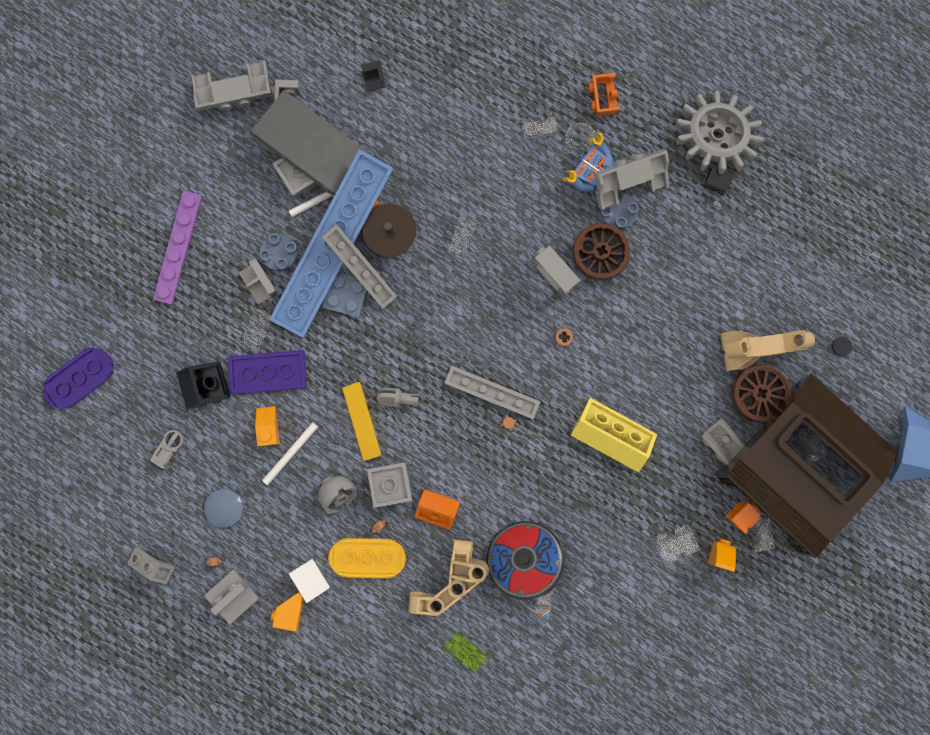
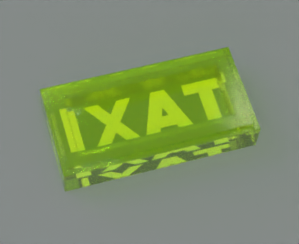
[445,631,487,672]

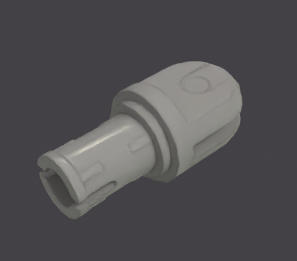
[376,388,419,407]

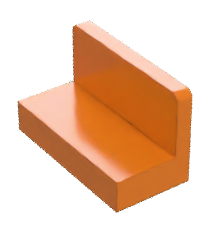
[414,489,460,530]

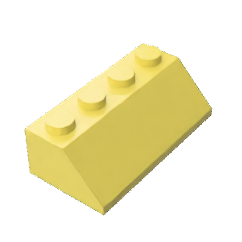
[571,398,657,472]

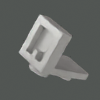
[272,80,300,101]
[127,547,175,584]

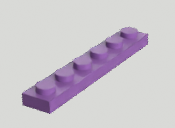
[153,191,203,305]

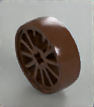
[572,223,630,281]
[731,365,791,423]

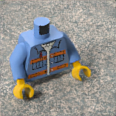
[563,132,614,192]

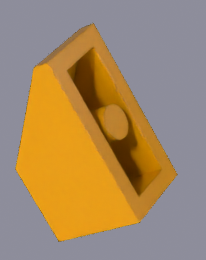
[255,406,280,447]
[708,538,736,572]
[271,592,304,632]

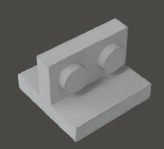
[204,569,260,625]

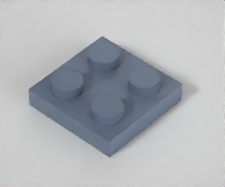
[322,273,367,318]

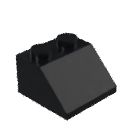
[176,361,231,409]

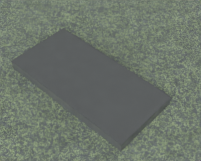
[250,90,375,196]

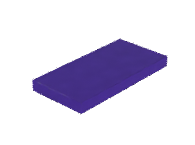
[228,350,307,395]

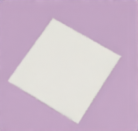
[289,559,330,603]

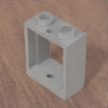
[533,245,580,298]

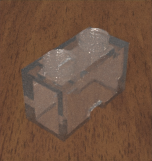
[653,526,700,565]

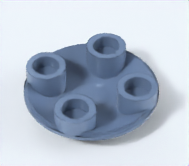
[600,191,639,229]
[259,233,298,271]
[204,489,243,528]

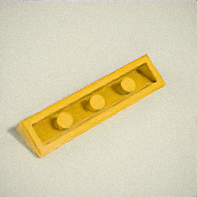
[342,382,382,461]

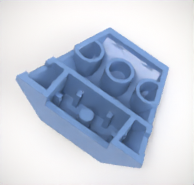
[890,407,930,482]

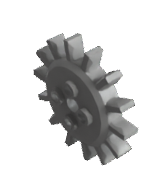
[675,91,764,174]

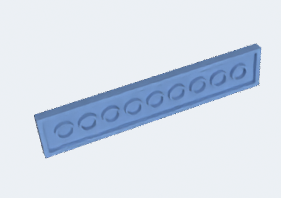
[269,149,394,338]

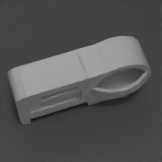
[150,430,184,469]

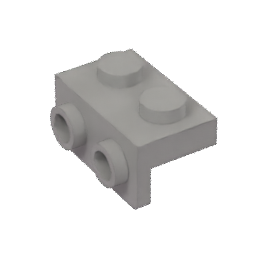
[702,417,745,465]

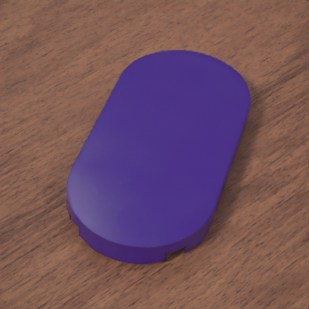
[43,348,113,409]

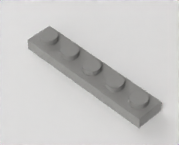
[321,223,397,309]
[444,366,540,419]

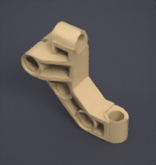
[720,330,815,371]
[408,539,489,616]

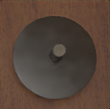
[362,204,416,257]

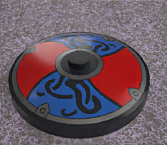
[486,521,565,600]

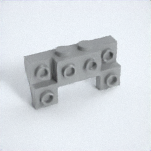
[191,60,272,111]
[594,149,670,210]

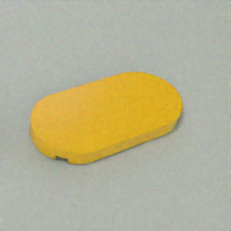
[328,538,406,578]

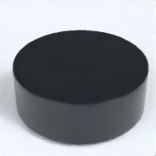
[832,337,853,356]

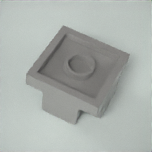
[272,158,318,197]
[367,462,413,508]

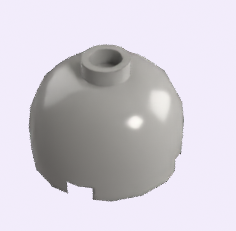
[318,476,357,514]

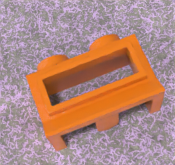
[588,73,620,117]
[726,500,760,534]

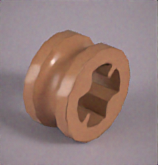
[555,329,573,346]

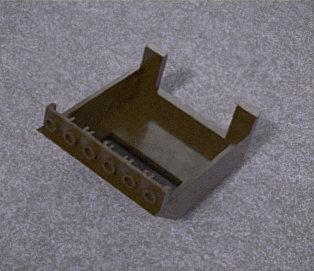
[714,373,898,558]

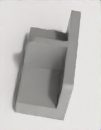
[239,258,278,304]

